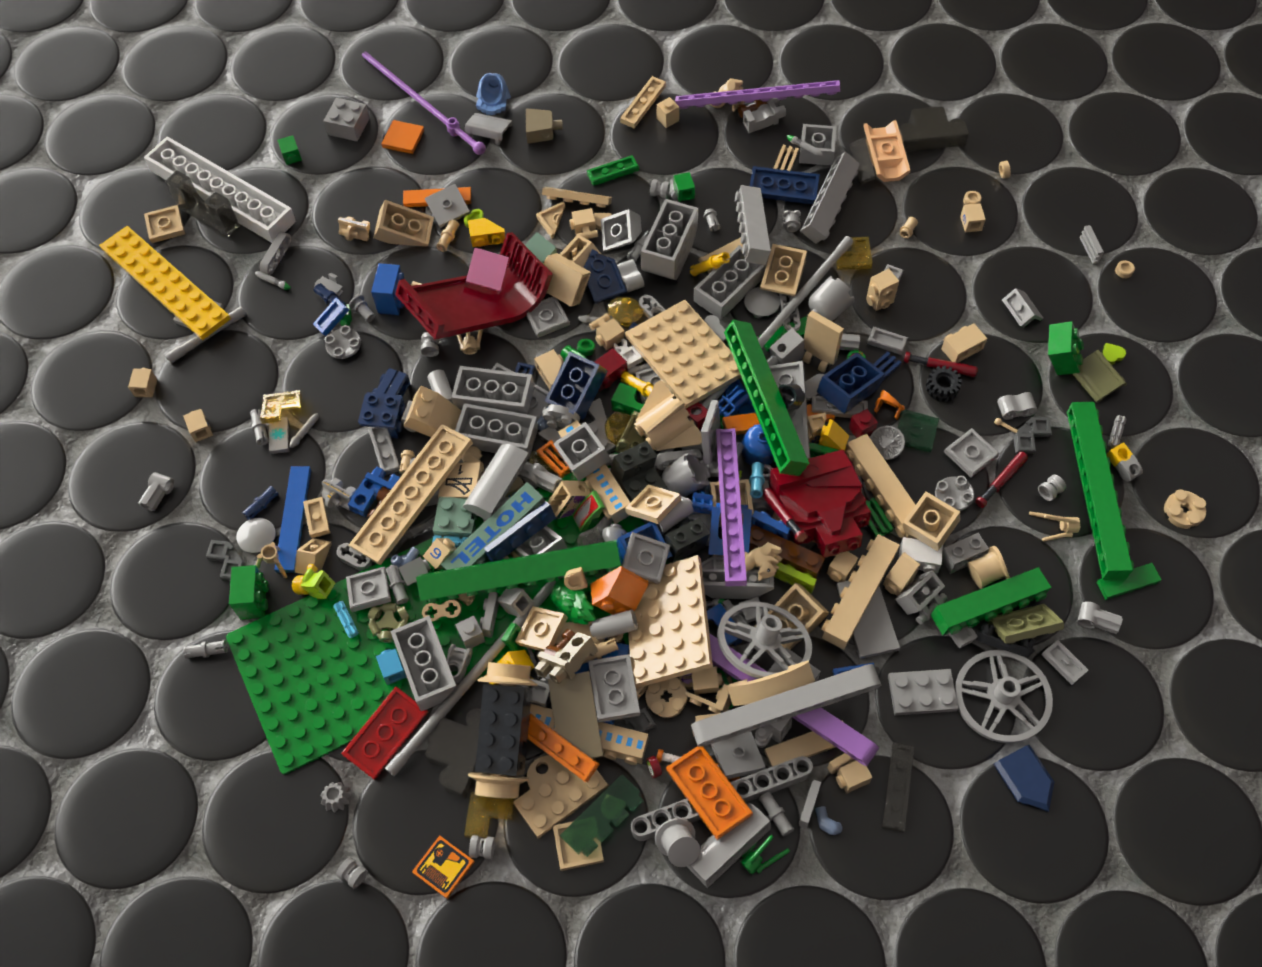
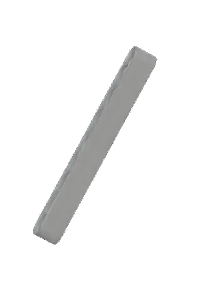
[691,664,881,747]
[631,756,813,841]

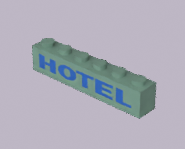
[441,482,545,570]

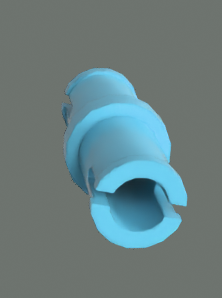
[749,462,765,498]

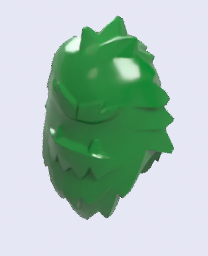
[551,577,609,625]

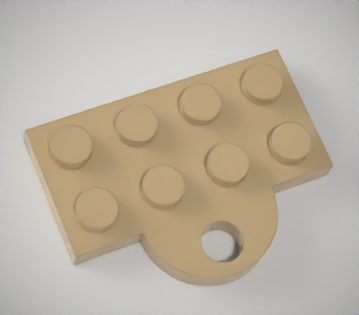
[513,755,608,839]

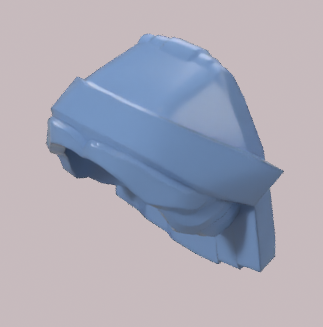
[476,73,511,115]

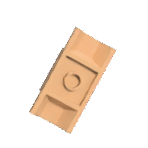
[864,120,910,182]

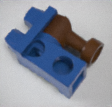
[348,467,400,518]

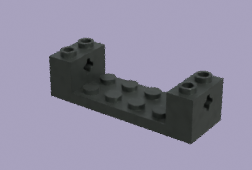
[610,441,711,563]

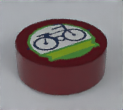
[646,755,662,778]

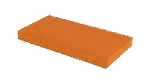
[666,746,753,840]

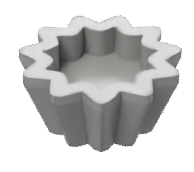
[320,782,351,813]

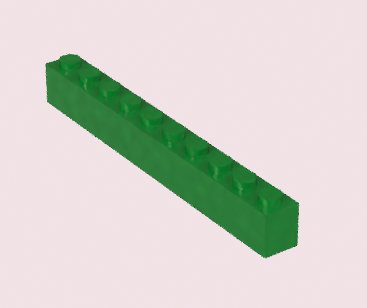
[724,320,810,476]
[1067,402,1134,580]
[416,540,622,603]

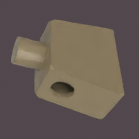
[526,109,563,144]

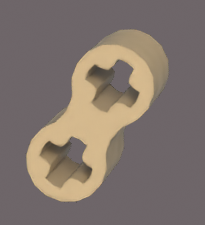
[422,600,462,621]

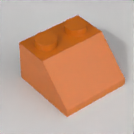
[591,566,649,615]

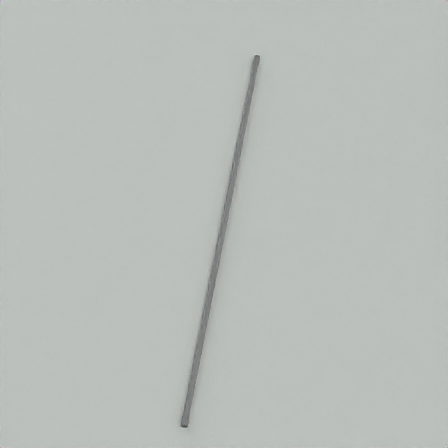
[385,236,854,776]

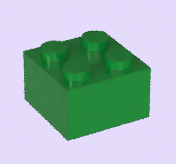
[1048,321,1084,376]
[229,565,269,620]

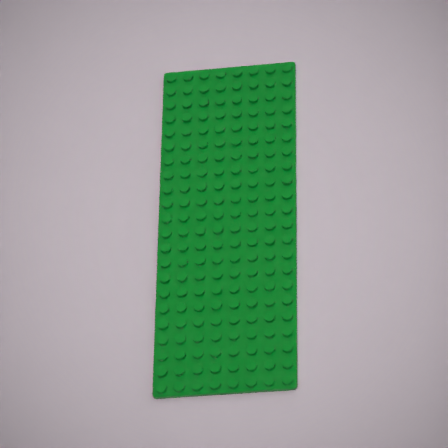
[226,452,683,775]

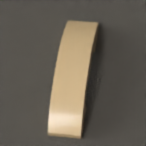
[727,660,815,706]

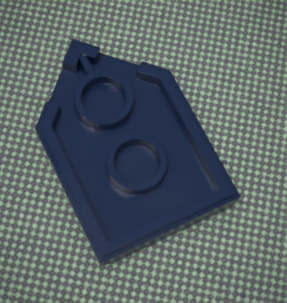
[584,249,628,303]
[993,745,1054,812]

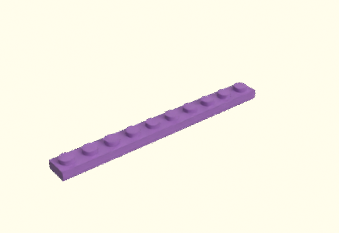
[675,80,840,109]
[716,428,747,586]

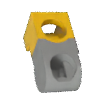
[1106,442,1143,482]

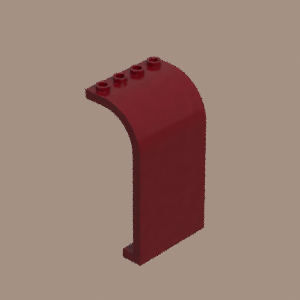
[395,232,553,340]

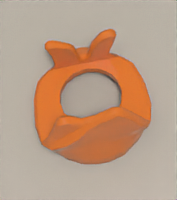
[874,390,905,420]

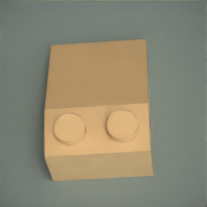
[373,200,434,247]
[760,244,807,296]
[404,386,462,437]
[754,583,829,650]

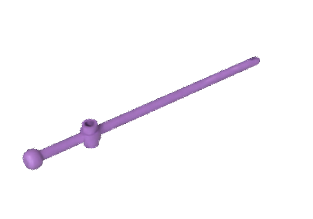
[362,52,486,155]

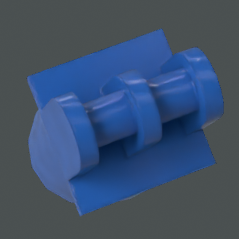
[719,385,750,417]
[692,491,713,514]

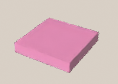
[466,248,509,292]

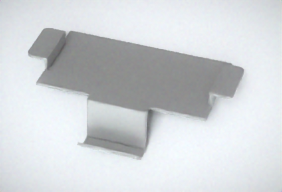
[314,273,343,296]

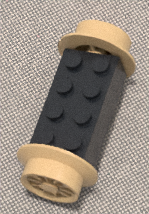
[468,662,538,798]

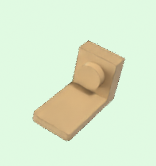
[685,684,732,713]

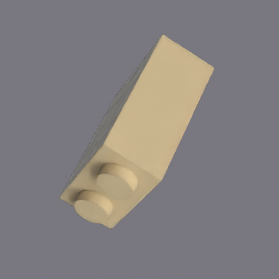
[544,253,591,307]

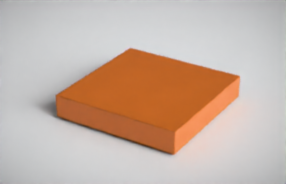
[381,120,424,154]

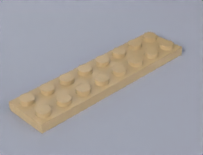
[349,424,473,565]

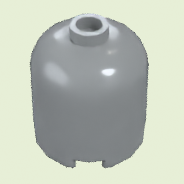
[809,276,855,321]
[662,451,711,497]

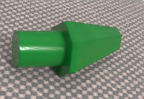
[340,304,352,326]

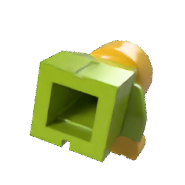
[292,564,335,599]

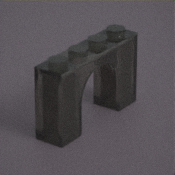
[165,170,240,237]

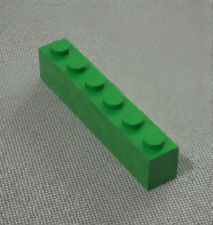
[931,567,1052,636]

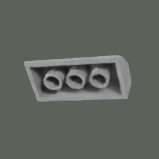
[391,616,457,711]

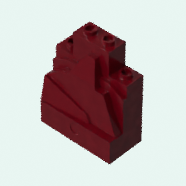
[770,449,871,558]

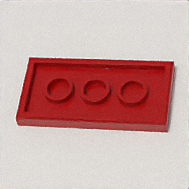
[341,686,429,780]

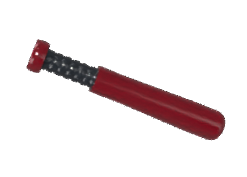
[904,352,978,377]
[975,452,1028,508]
[762,488,807,542]

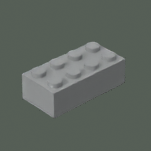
[694,245,767,320]
[451,366,535,415]
[455,403,538,459]

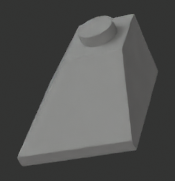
[601,209,642,252]

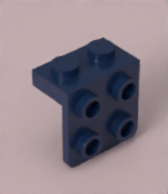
[358,392,407,439]

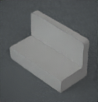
[1002,288,1043,328]

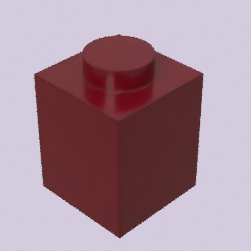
[849,409,878,438]

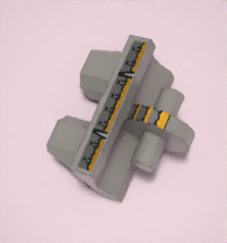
[322,478,356,510]

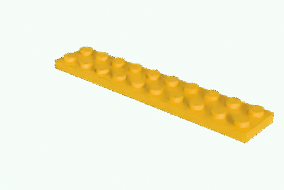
[99,226,231,340]

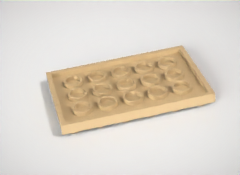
[625,300,741,408]
[628,555,713,688]

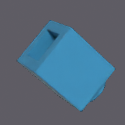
[376,649,407,685]

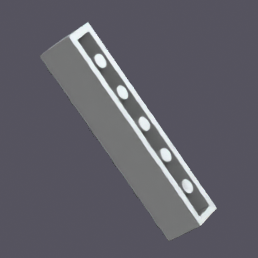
[800,152,860,244]
[735,185,771,265]

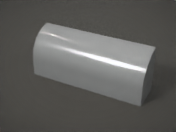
[462,444,528,520]
[687,802,771,888]

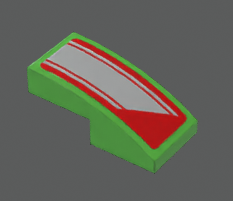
[572,491,604,532]

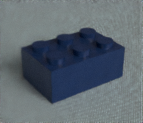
[545,351,608,421]
[817,353,885,414]

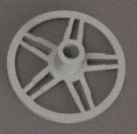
[717,602,812,679]
[955,650,1053,743]

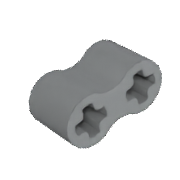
[617,259,644,293]
[997,392,1038,420]

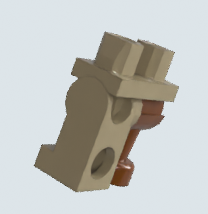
[535,629,598,684]

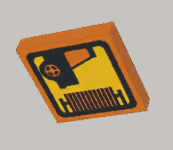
[412,835,475,899]

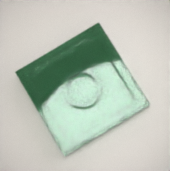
[897,410,939,453]

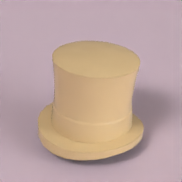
[967,546,1010,589]

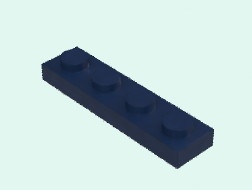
[484,501,556,562]

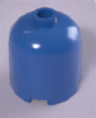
[741,424,774,466]

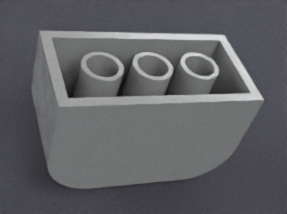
[641,199,698,280]

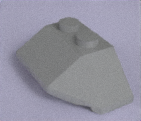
[701,556,774,599]

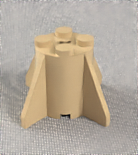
[634,379,702,451]

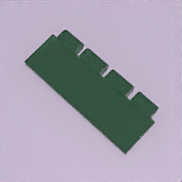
[560,775,643,857]

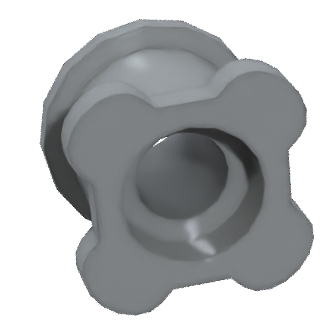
[783,210,801,232]

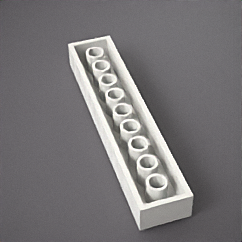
[144,137,296,243]

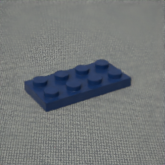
[750,166,820,204]

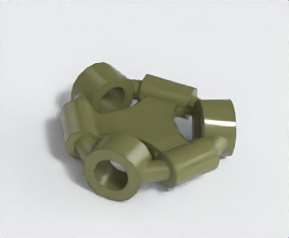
[368,603,410,643]

